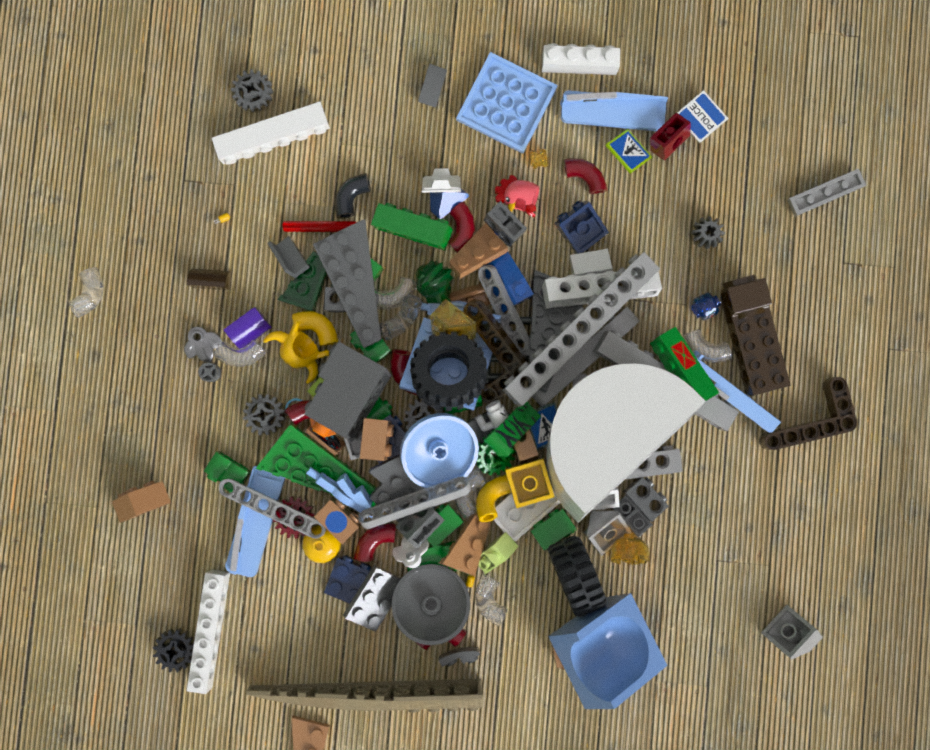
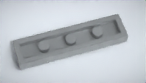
[787,168,867,217]

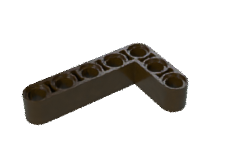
[463,299,529,404]
[759,377,857,450]

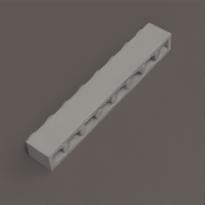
[593,330,739,431]

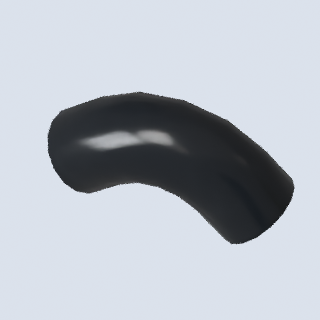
[335,173,371,219]

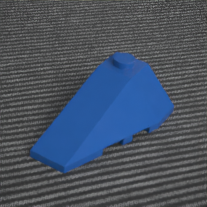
[484,232,534,313]

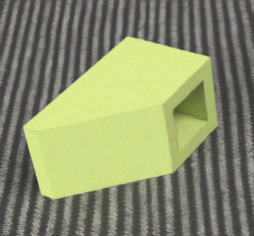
[478,532,519,574]

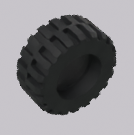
[410,331,487,411]
[547,536,607,617]

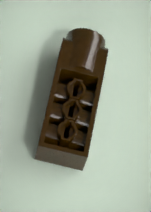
[720,274,791,396]

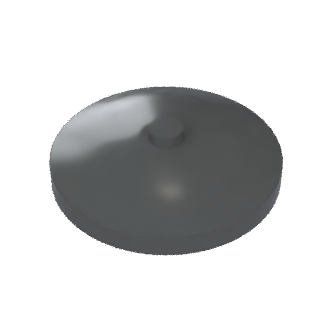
[392,564,470,645]

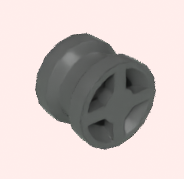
[198,362,221,382]

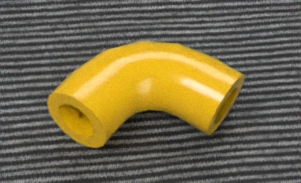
[292,311,338,346]
[476,475,511,522]

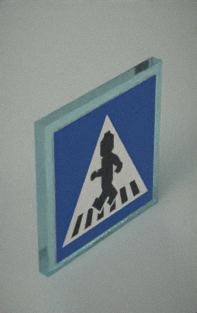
[530,402,557,451]

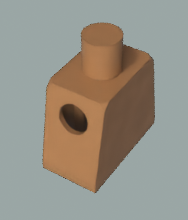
[513,429,539,465]

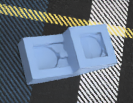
[336,473,373,509]

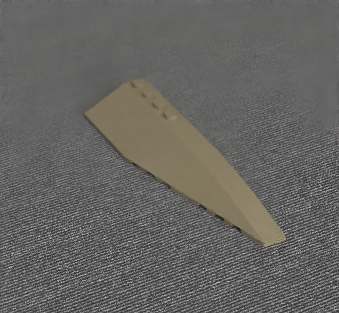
[246,679,483,713]

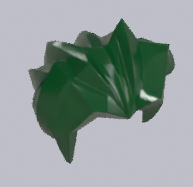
[415,260,454,304]

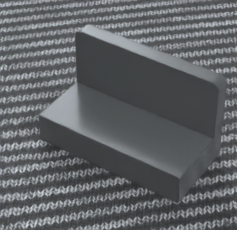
[267,236,310,278]

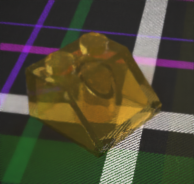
[430,299,476,341]

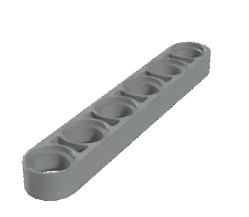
[478,265,530,359]
[358,476,471,529]
[219,479,326,539]

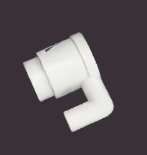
[475,400,509,432]

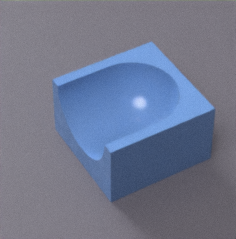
[548,593,668,709]

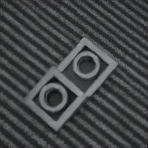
[418,63,447,108]
[612,495,653,538]
[438,647,480,667]

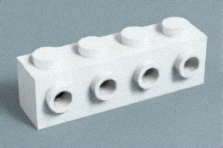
[542,43,620,75]

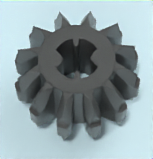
[691,216,725,249]

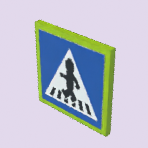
[605,129,652,174]

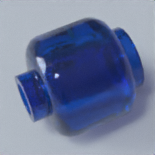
[690,292,721,320]

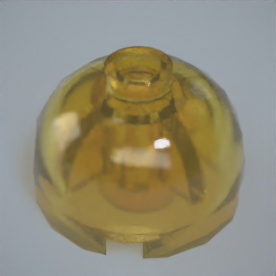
[610,533,650,565]

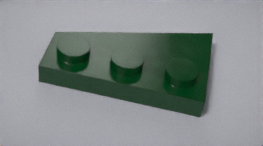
[277,252,327,311]

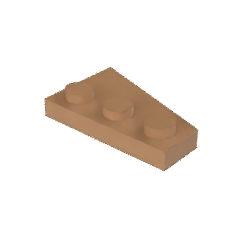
[439,513,492,576]

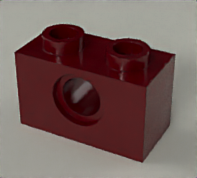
[650,112,691,161]

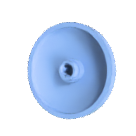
[400,413,479,488]

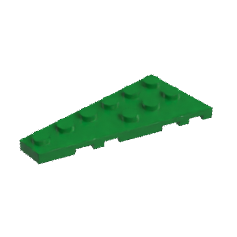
[255,423,376,507]

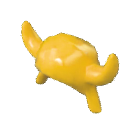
[263,320,330,384]

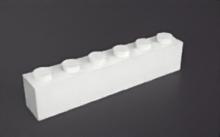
[212,102,330,165]

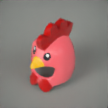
[495,175,540,217]

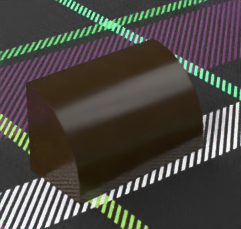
[186,268,232,290]

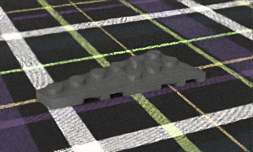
[313,219,382,348]
[528,270,583,393]

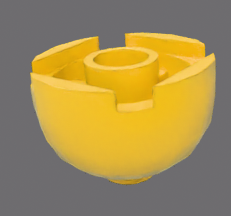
[302,525,341,563]

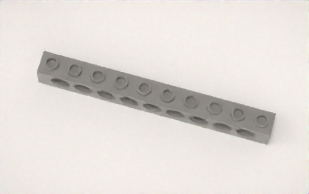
[503,252,660,407]

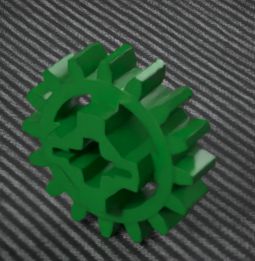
[476,437,516,476]

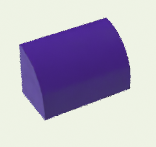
[223,307,272,349]

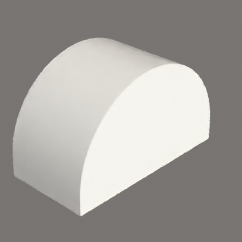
[546,364,706,523]

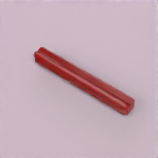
[282,221,357,232]

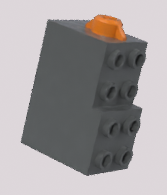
[304,341,392,442]

